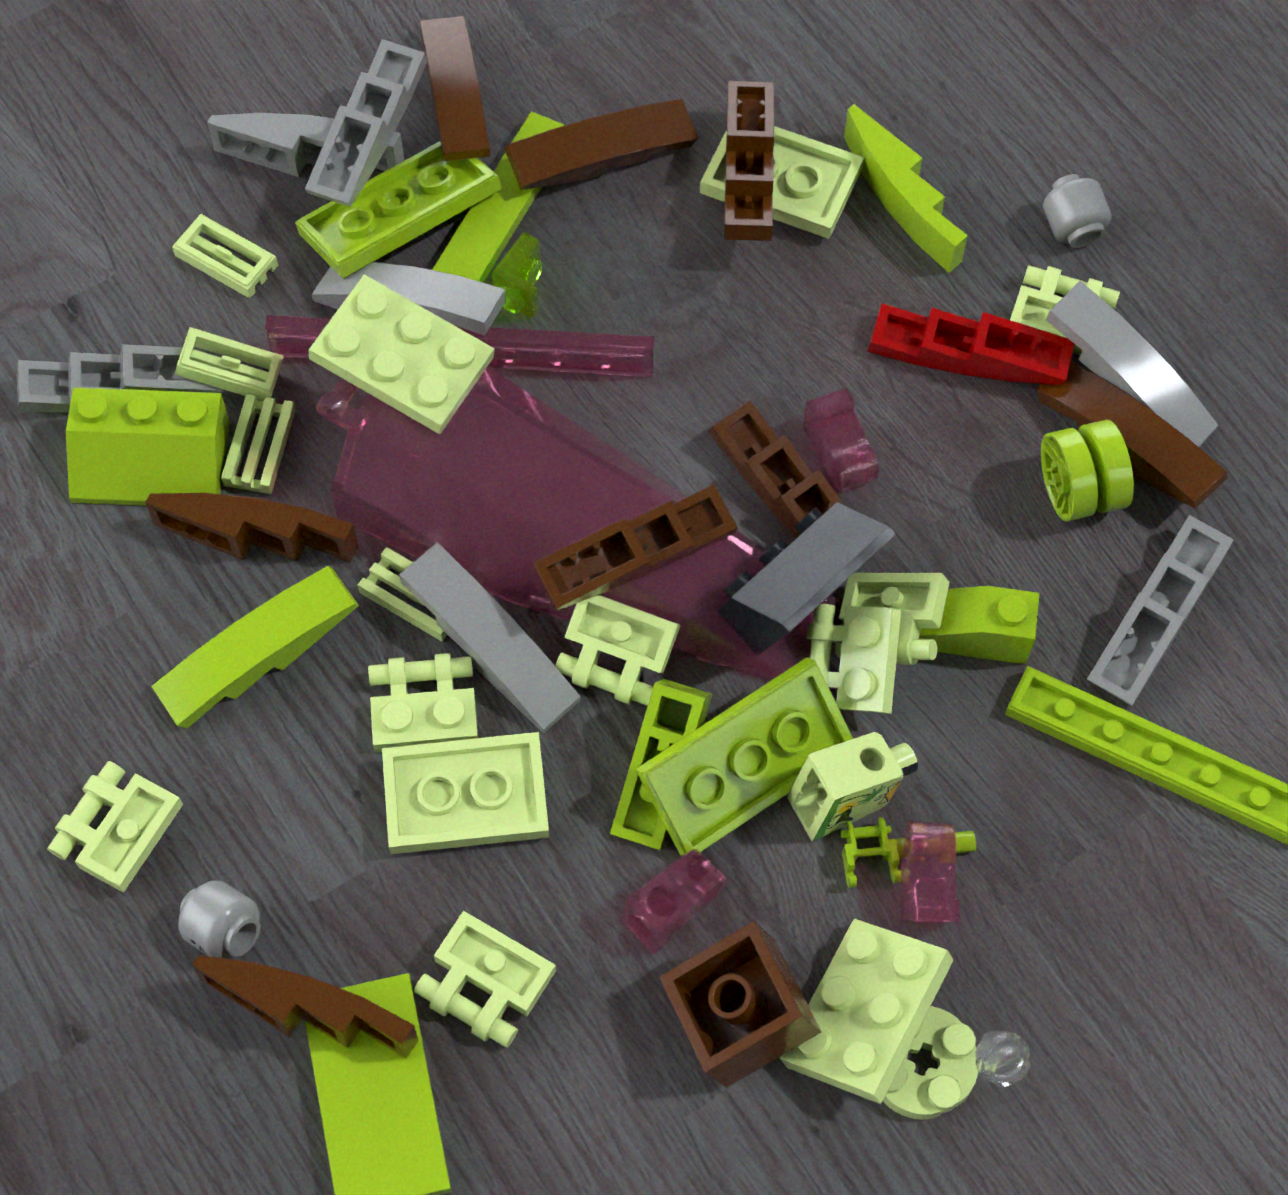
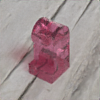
[803,388,879,491]
[901,821,959,923]
[621,849,727,955]

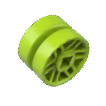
[1041,419,1134,522]

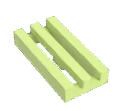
[172,214,278,299]
[175,327,284,401]
[221,394,296,494]
[357,547,447,642]

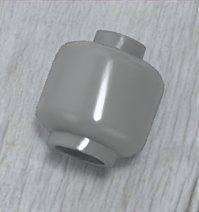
[1043,174,1112,248]
[178,880,261,959]

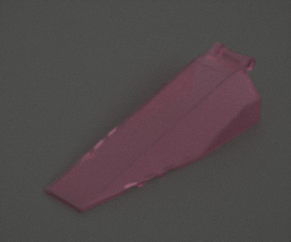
[316,366,843,681]

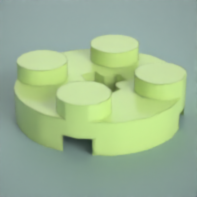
[883,1006,979,1120]

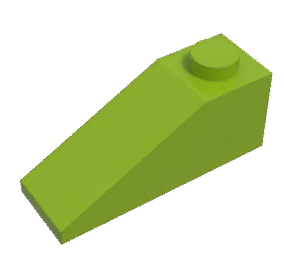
[919,586,1039,665]
[610,678,713,850]

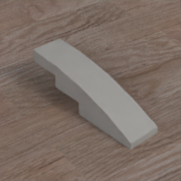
[305,39,428,207]
[207,113,405,177]
[312,262,505,336]
[1046,281,1218,447]
[17,344,223,413]
[1087,515,1234,707]
[399,542,581,734]

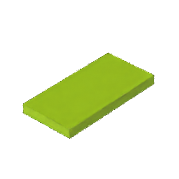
[295,141,502,279]
[635,657,853,860]
[305,973,452,1195]

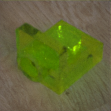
[492,232,543,319]

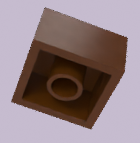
[660,921,822,1087]

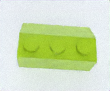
[66,387,230,506]

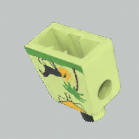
[787,732,918,842]

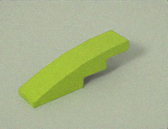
[844,104,968,273]
[151,566,359,729]

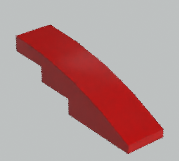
[867,303,1074,385]

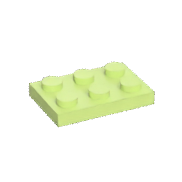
[700,126,864,239]
[309,274,494,434]
[382,732,550,854]
[780,919,953,1104]

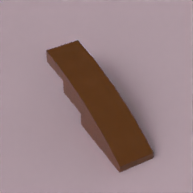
[420,16,490,161]
[724,81,774,241]
[505,98,699,190]
[1037,361,1227,509]
[708,400,845,538]
[533,484,738,610]
[145,493,359,563]
[192,955,419,1058]

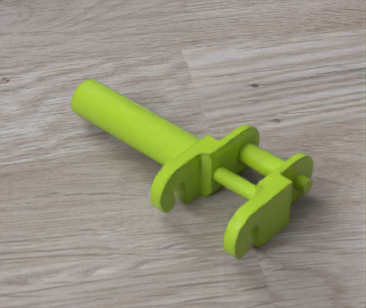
[841,817,976,888]

